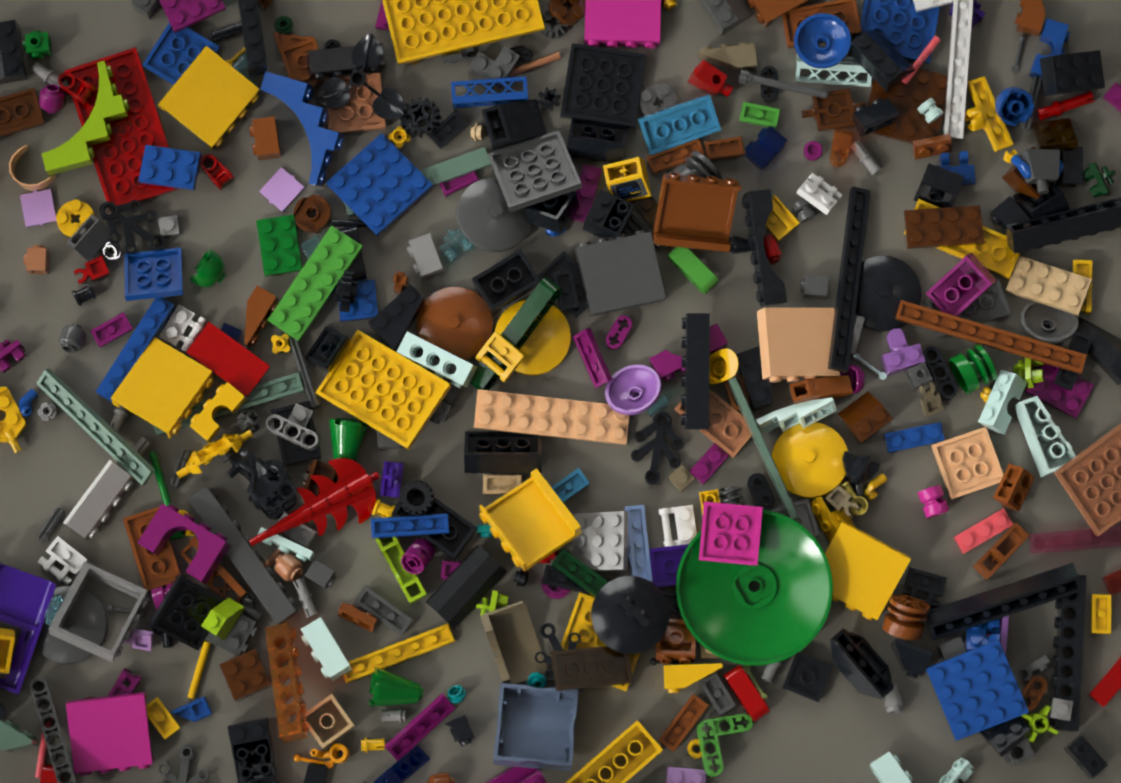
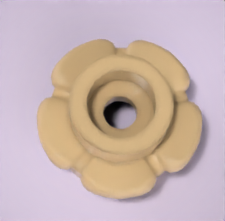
[470,123,485,142]

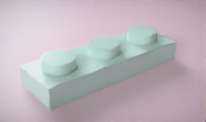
[258,527,315,562]

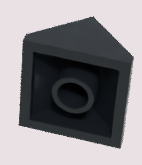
[305,327,350,373]

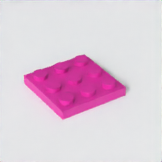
[699,501,763,566]

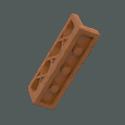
[179,536,248,603]

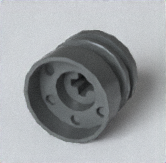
[673,151,722,180]

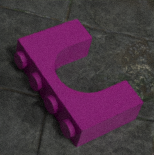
[138,503,230,585]

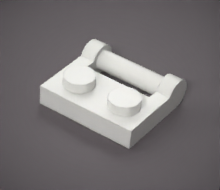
[658,505,697,547]

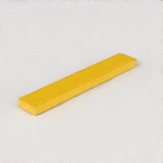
[343,623,455,684]

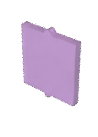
[259,167,305,212]
[20,189,57,228]

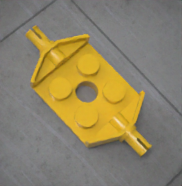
[0,387,27,454]
[176,429,253,479]

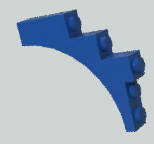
[260,72,344,187]

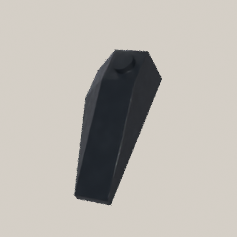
[1077,317,1121,385]

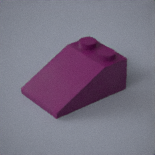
[925,253,997,316]

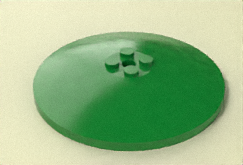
[676,510,833,666]

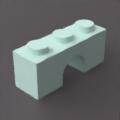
[978,370,1027,435]

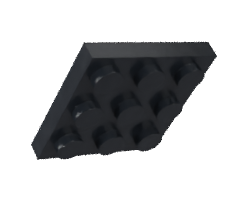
[149,574,226,650]

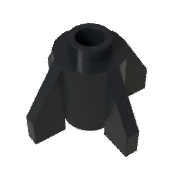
[842,451,880,485]

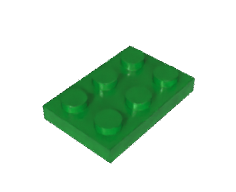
[256,214,302,277]

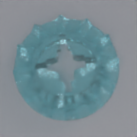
[44,594,63,625]

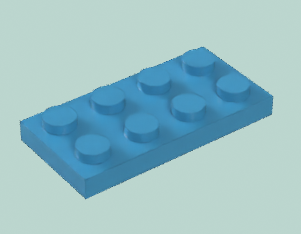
[638,94,721,155]

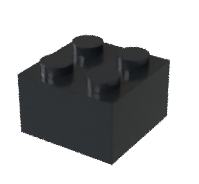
[525,191,579,234]

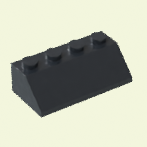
[464,432,542,474]

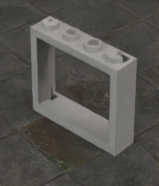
[49,562,149,663]

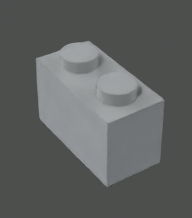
[407,233,443,280]

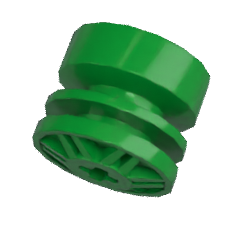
[949,344,997,394]

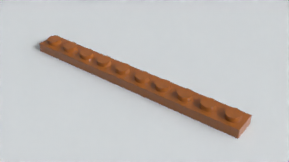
[895,300,1087,374]

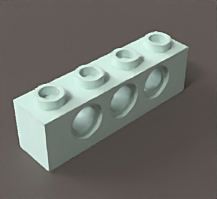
[397,332,477,388]

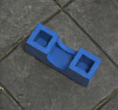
[1029,19,1070,77]

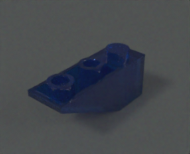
[373,745,430,783]

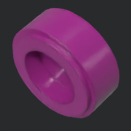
[803,141,823,161]

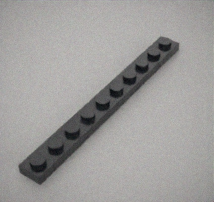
[828,186,870,373]

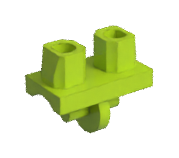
[1013,358,1044,388]
[476,590,508,615]

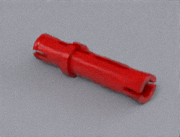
[1037,91,1094,121]

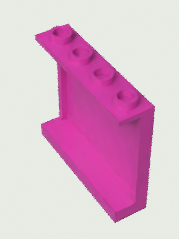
[584,0,661,49]
[66,692,155,776]

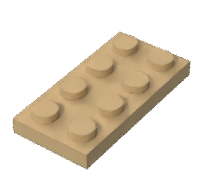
[1006,256,1092,316]

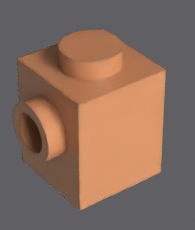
[23,245,49,274]

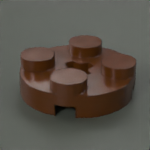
[548,0,585,25]
[293,195,333,234]

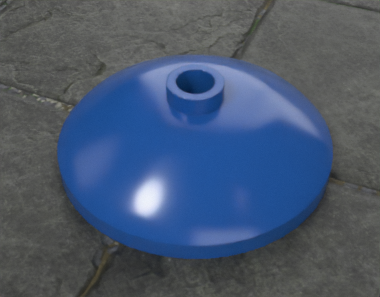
[794,13,851,69]

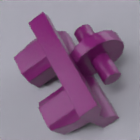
[0,339,26,373]

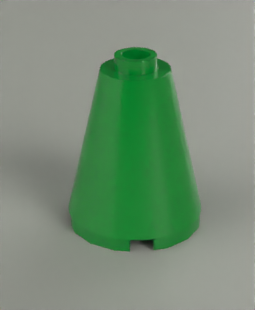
[329,418,367,461]
[369,668,423,707]

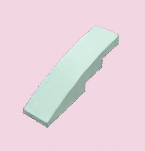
[756,397,837,436]

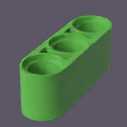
[667,247,719,295]

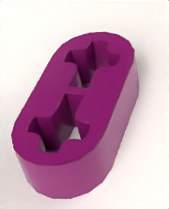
[606,315,632,350]

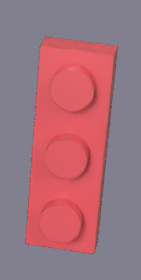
[953,508,1013,554]

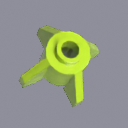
[1021,705,1059,742]

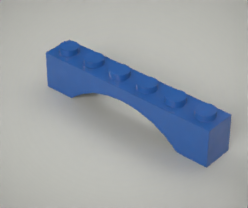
[96,297,176,404]

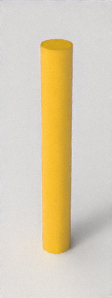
[187,641,211,699]

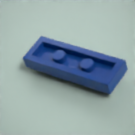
[884,422,945,453]

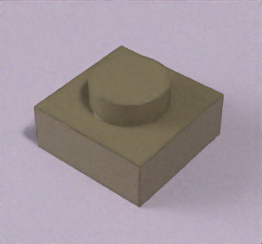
[668,465,695,492]

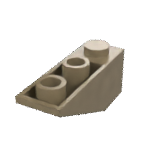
[697,42,757,72]

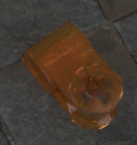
[829,129,853,167]

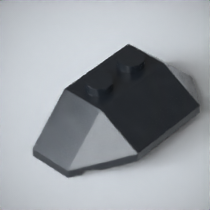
[830,629,894,699]

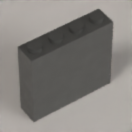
[575,230,666,317]

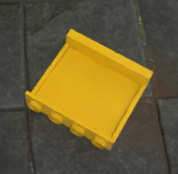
[158,46,260,149]
[111,337,214,439]
[479,468,582,572]
[825,520,911,621]

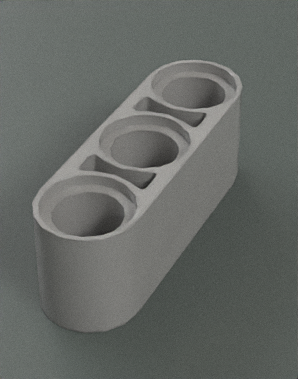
[266,414,320,451]

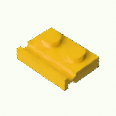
[765,195,800,242]

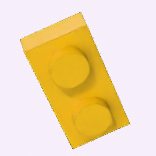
[1091,594,1111,634]
[146,697,181,740]

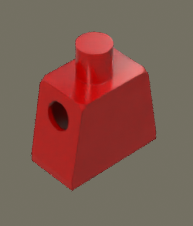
[687,60,734,97]

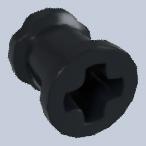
[72,283,97,306]

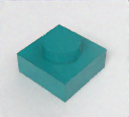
[477,524,493,538]

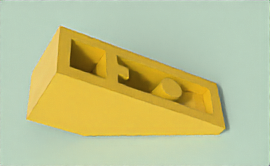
[663,663,722,693]

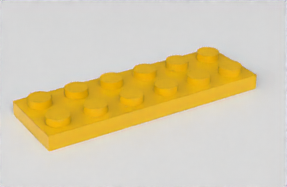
[904,199,1020,279]

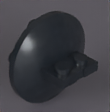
[591,576,669,654]

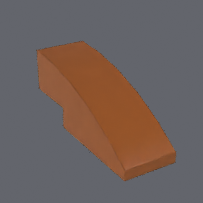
[973,522,1030,580]

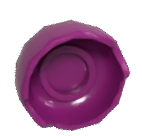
[840,365,866,394]

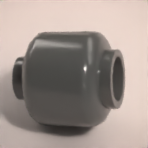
[58,323,86,353]

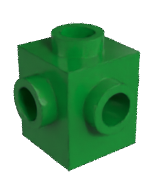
[22,30,52,59]

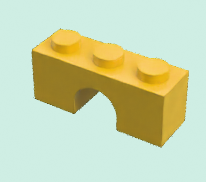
[189,382,247,443]

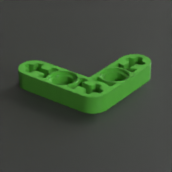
[697,714,753,777]

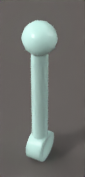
[853,353,887,380]

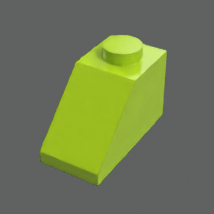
[201,598,245,640]

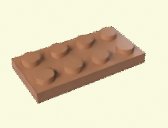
[674,389,752,458]

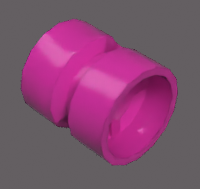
[917,485,950,518]

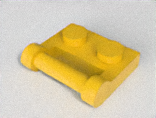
[475,332,526,383]

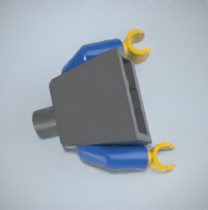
[1003,149,1064,194]

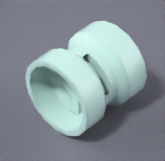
[917,98,944,124]

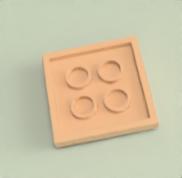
[931,427,1004,500]

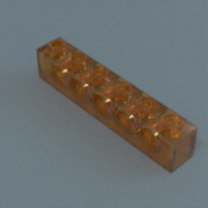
[265,623,309,743]

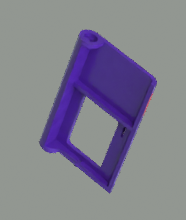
[0,563,57,695]

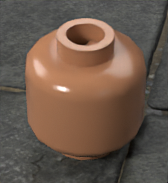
[274,553,303,582]

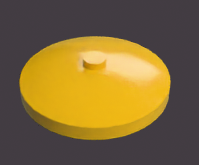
[495,300,571,376]
[772,422,848,499]

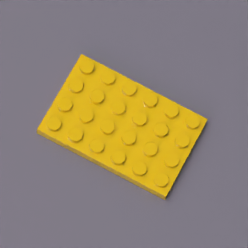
[315,330,452,450]

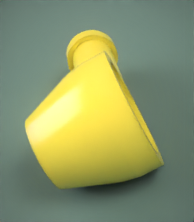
[841,481,868,516]

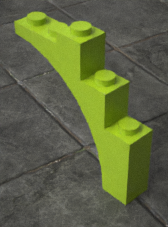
[41,61,130,176]

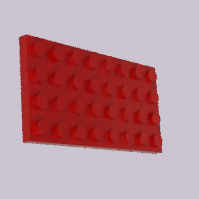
[64,47,178,212]

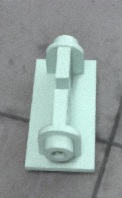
[939,757,974,783]

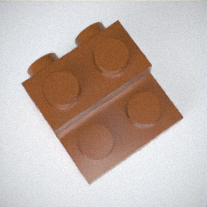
[656,619,696,665]

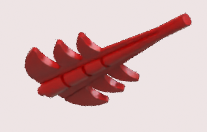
[248,458,380,546]

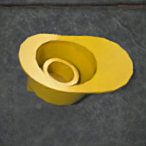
[709,349,739,384]

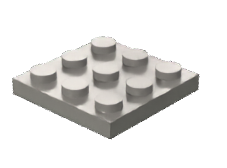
[573,511,628,571]

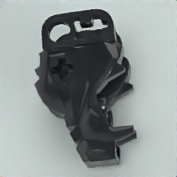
[228,447,297,520]

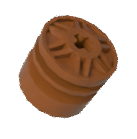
[882,594,930,640]

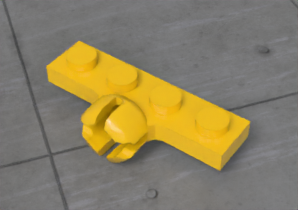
[964,76,1014,152]

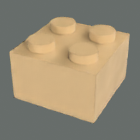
[300,694,356,749]

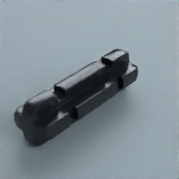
[211,22,242,42]

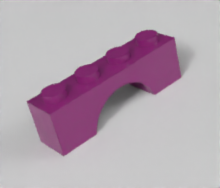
[649,323,728,382]

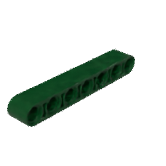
[470,277,562,390]

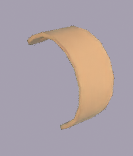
[9,145,56,191]

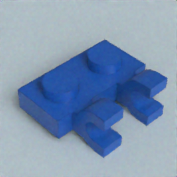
[939,151,976,186]
[966,618,1000,651]

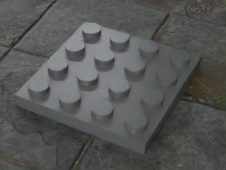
[488,130,582,212]

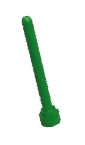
[149,451,185,540]

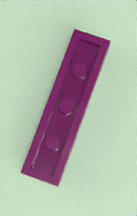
[384,694,456,761]

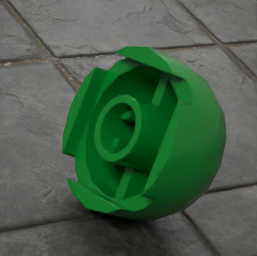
[190,249,226,288]

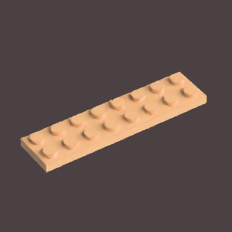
[473,389,629,445]

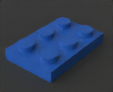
[138,145,202,191]

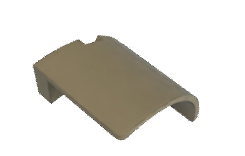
[480,601,549,684]

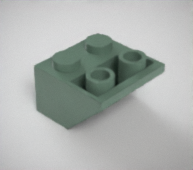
[0,719,40,752]

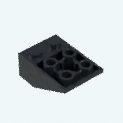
[482,99,547,150]
[227,717,277,783]

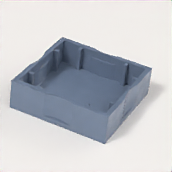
[493,683,578,772]

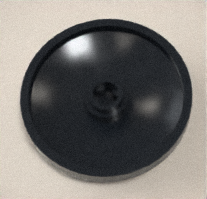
[855,256,922,332]

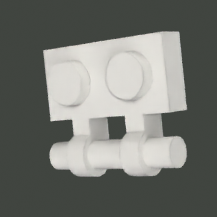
[796,173,843,215]
[159,304,207,352]
[38,536,89,586]

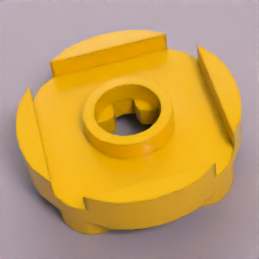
[56,199,95,238]

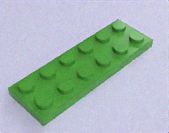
[267,225,364,342]

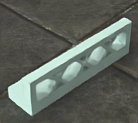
[795,55,872,87]

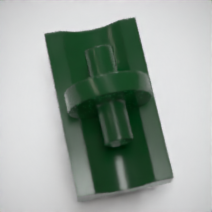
[1083,162,1116,198]

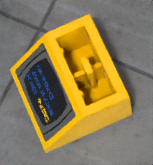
[603,157,652,202]

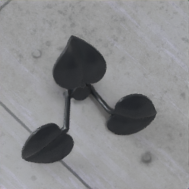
[315,33,405,119]

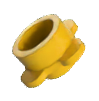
[388,126,411,149]
[271,334,291,354]

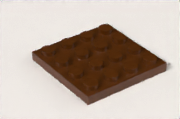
[867,68,948,144]

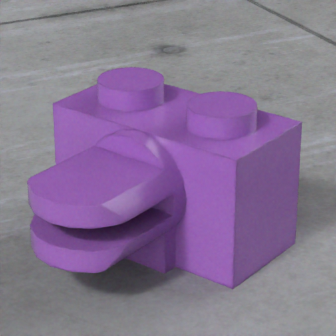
[881,328,925,376]

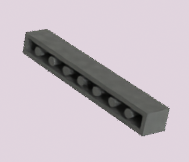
[187,486,297,626]

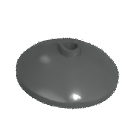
[1020,301,1078,344]

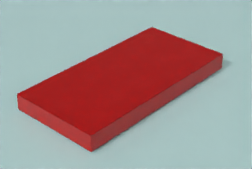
[186,322,271,398]

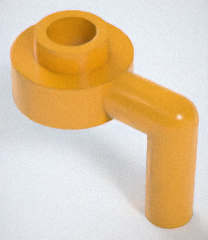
[310,743,350,764]

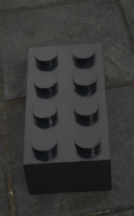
[391,490,477,561]

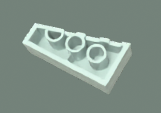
[1014,396,1076,478]

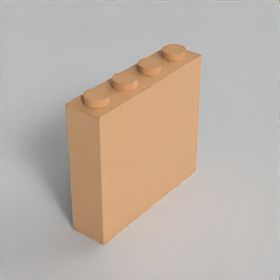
[757,308,840,383]

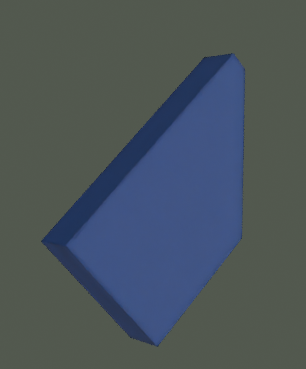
[171,696,213,722]

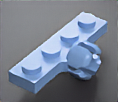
[624,505,652,582]

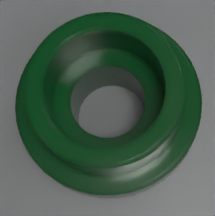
[274,16,293,35]

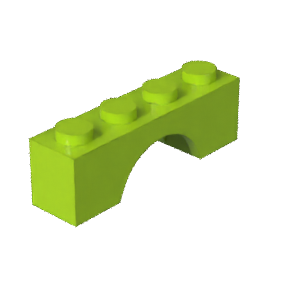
[375,537,427,605]

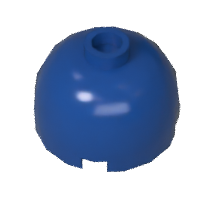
[995,86,1034,126]

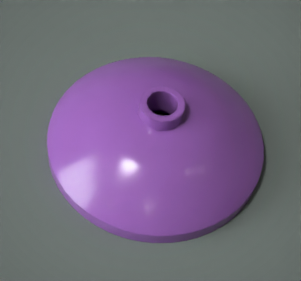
[605,365,662,415]

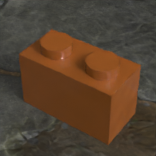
[249,116,281,160]

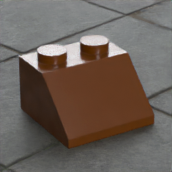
[837,392,893,445]

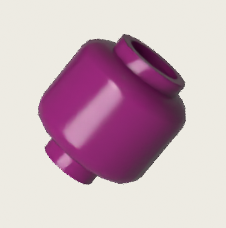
[39,84,65,114]

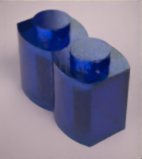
[745,126,788,171]

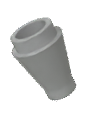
[885,684,904,714]

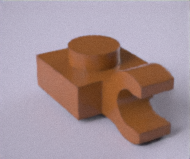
[393,271,408,294]

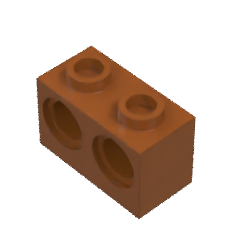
[993,464,1035,511]

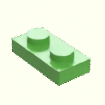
[739,102,780,129]

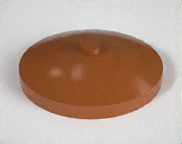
[416,287,493,361]

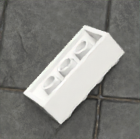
[63,460,134,540]

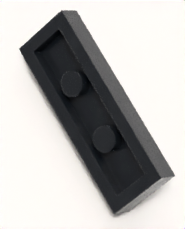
[1053,331,1093,391]

